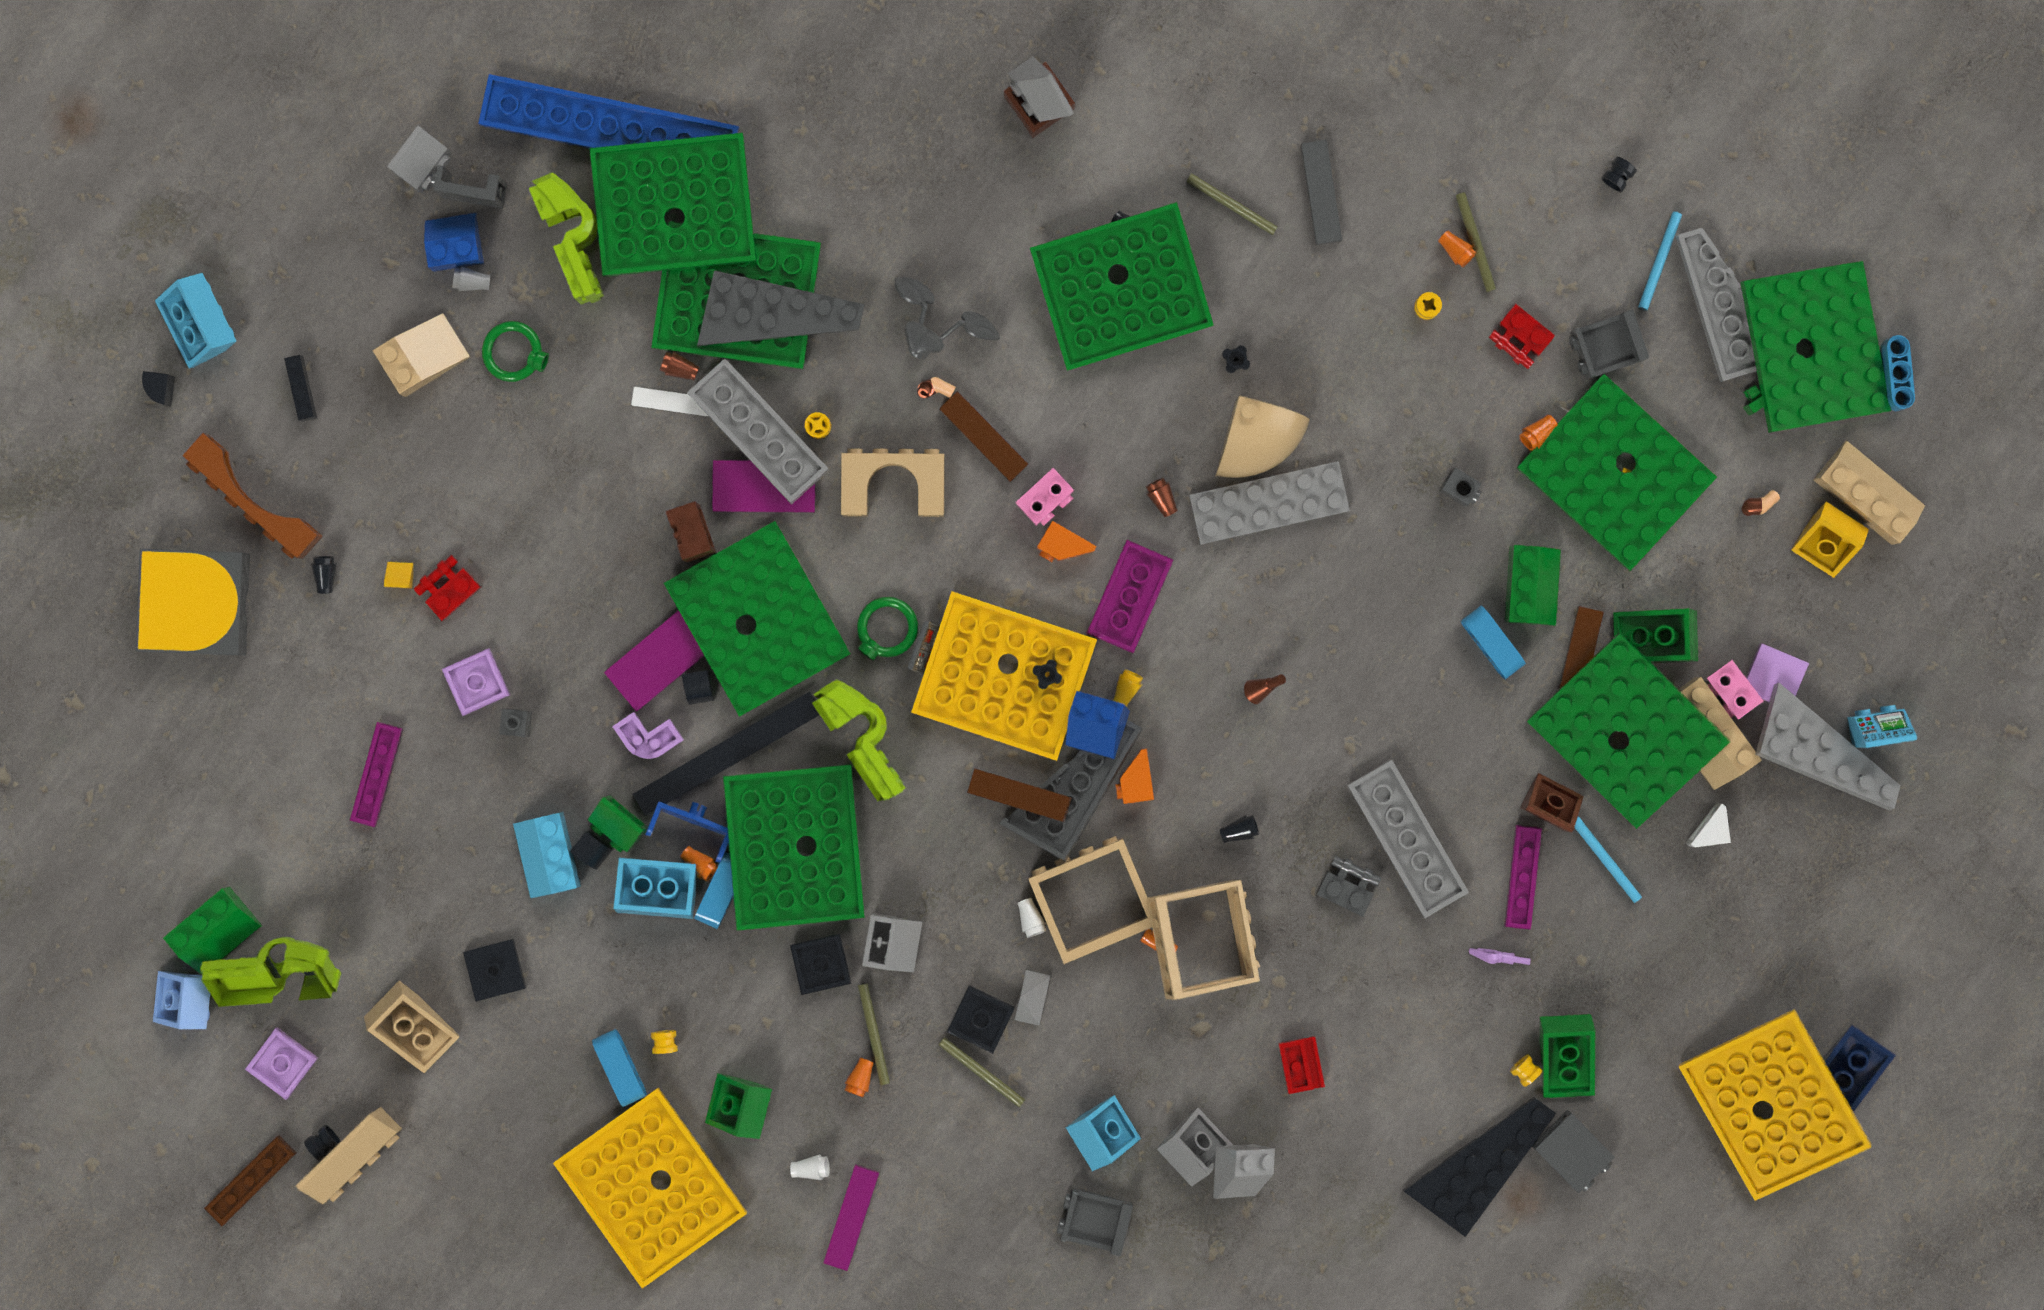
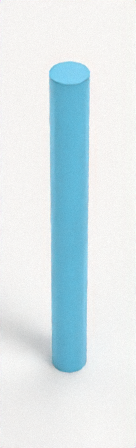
[1638,211,1682,311]
[1574,816,1642,903]

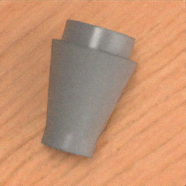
[452,266,491,291]

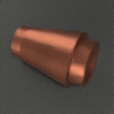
[659,351,699,381]
[1146,478,1178,517]

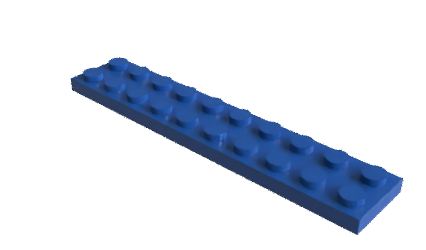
[478,74,739,148]

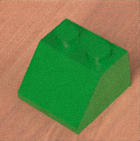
[587,795,648,853]
[705,1073,772,1139]

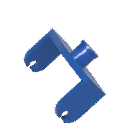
[645,802,728,863]

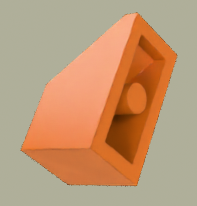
[1037,521,1097,562]
[1115,749,1154,804]

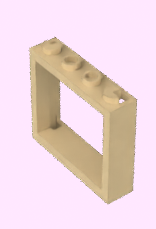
[1028,836,1152,964]
[1147,880,1260,1000]

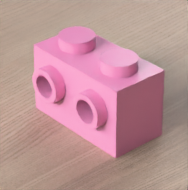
[1016,468,1074,526]
[1707,660,1763,720]

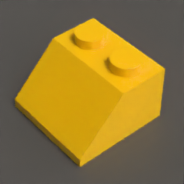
[1791,501,1869,578]

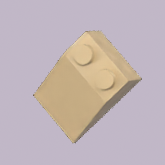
[373,313,470,397]
[364,981,459,1073]

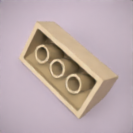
[1813,440,1925,545]
[1679,677,1762,790]
[296,1107,402,1204]

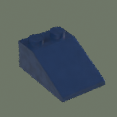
[1823,1024,1896,1112]

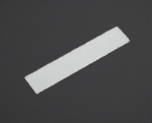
[631,387,709,417]

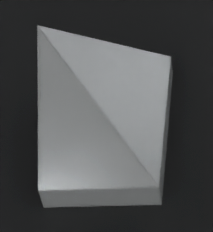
[1014,970,1051,1026]

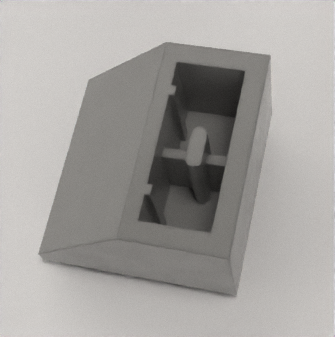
[862,913,923,972]

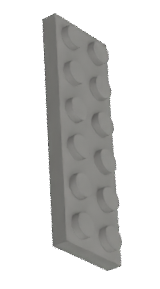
[687,359,829,505]
[1189,461,1350,545]
[1347,760,1469,918]

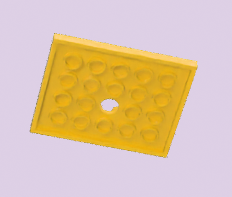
[911,591,1097,761]
[1679,1009,1872,1201]
[553,1087,747,1289]

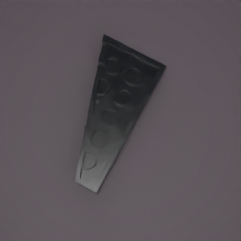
[1403,1097,1556,1237]

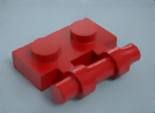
[1489,304,1555,369]
[413,555,482,621]

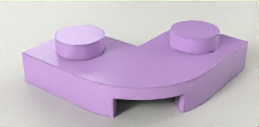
[612,712,684,759]

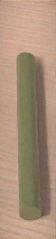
[1186,173,1278,235]
[1455,192,1496,292]
[858,983,890,1085]
[938,1037,1025,1107]

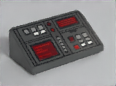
[908,621,940,674]

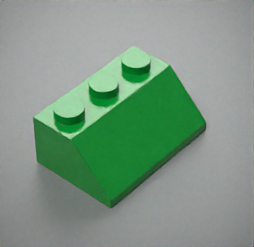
[1504,545,1561,626]
[163,887,262,975]

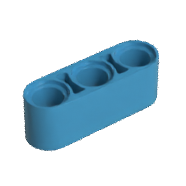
[1880,335,1915,411]
[1460,606,1526,680]
[694,852,733,929]
[592,1029,647,1107]

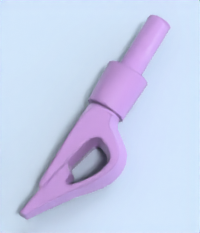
[1469,948,1530,965]

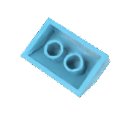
[155,273,236,369]
[513,812,581,898]
[613,858,696,919]

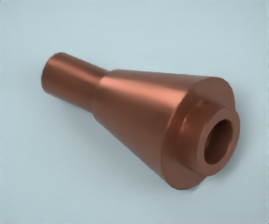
[1244,674,1286,704]

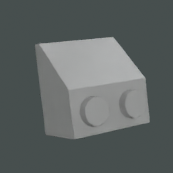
[1008,56,1074,122]
[387,126,452,193]
[1157,1108,1233,1187]
[1213,1144,1275,1199]

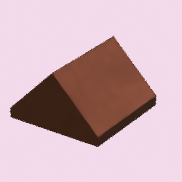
[1520,773,1584,833]

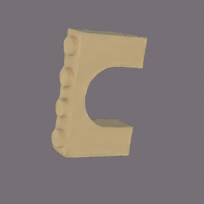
[841,449,945,517]

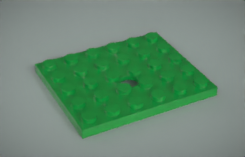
[590,133,756,277]
[1030,202,1214,371]
[651,221,821,370]
[1740,261,1891,433]
[1516,374,1717,571]
[664,521,851,717]
[1527,632,1730,829]
[723,765,865,931]

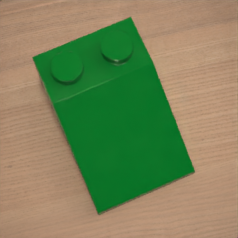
[1613,608,1698,663]
[1539,1014,1595,1098]

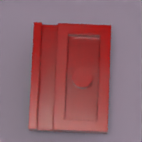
[1278,1036,1325,1094]

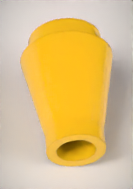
[1113,669,1143,707]

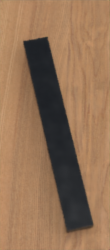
[633,691,820,816]

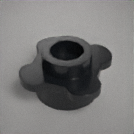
[1222,345,1250,374]
[1033,660,1062,689]

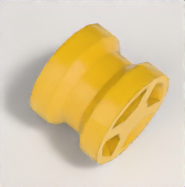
[1414,292,1442,320]
[805,412,831,439]
[651,1030,678,1054]
[1510,1054,1543,1087]

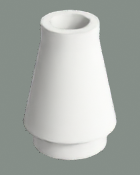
[1017,898,1046,938]
[790,1154,830,1180]

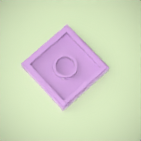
[1746,643,1809,702]
[442,648,510,716]
[245,1027,318,1100]

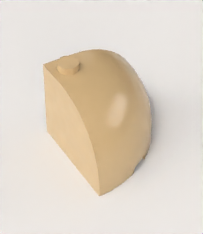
[1215,396,1310,478]

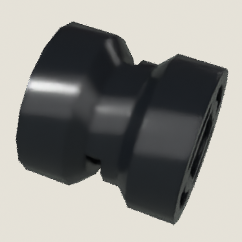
[1601,157,1637,193]
[304,1125,340,1161]

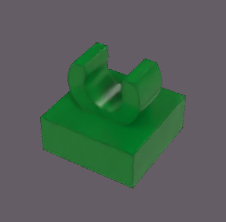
[1743,385,1765,416]

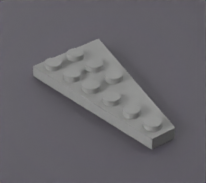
[1675,228,1757,382]
[1755,683,1901,811]

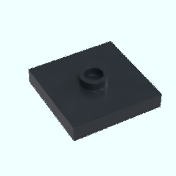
[790,933,852,995]
[463,939,527,1002]
[947,985,1015,1054]

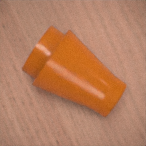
[1438,230,1476,268]
[1519,414,1558,450]
[680,846,718,881]
[845,1058,874,1098]

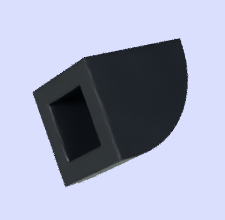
[142,371,175,407]
[682,670,714,705]
[570,831,613,870]

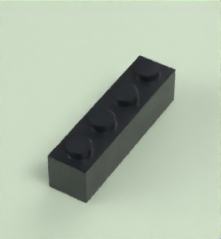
[284,355,317,422]

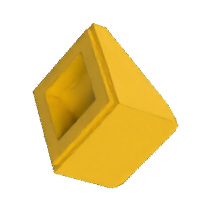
[384,562,414,589]

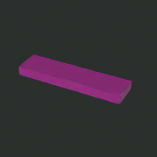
[350,722,403,827]
[1504,825,1542,930]
[823,1164,879,1271]

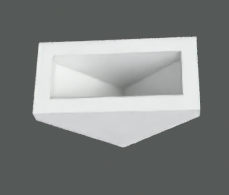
[1686,803,1731,847]

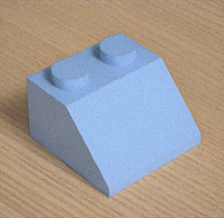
[153,971,211,1029]

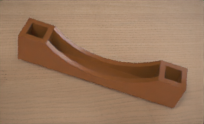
[182,433,323,559]

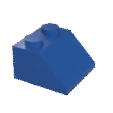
[424,213,484,272]
[1066,691,1130,759]

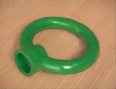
[482,321,549,382]
[857,597,918,661]

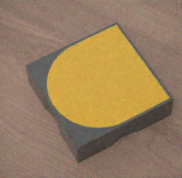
[135,549,250,656]

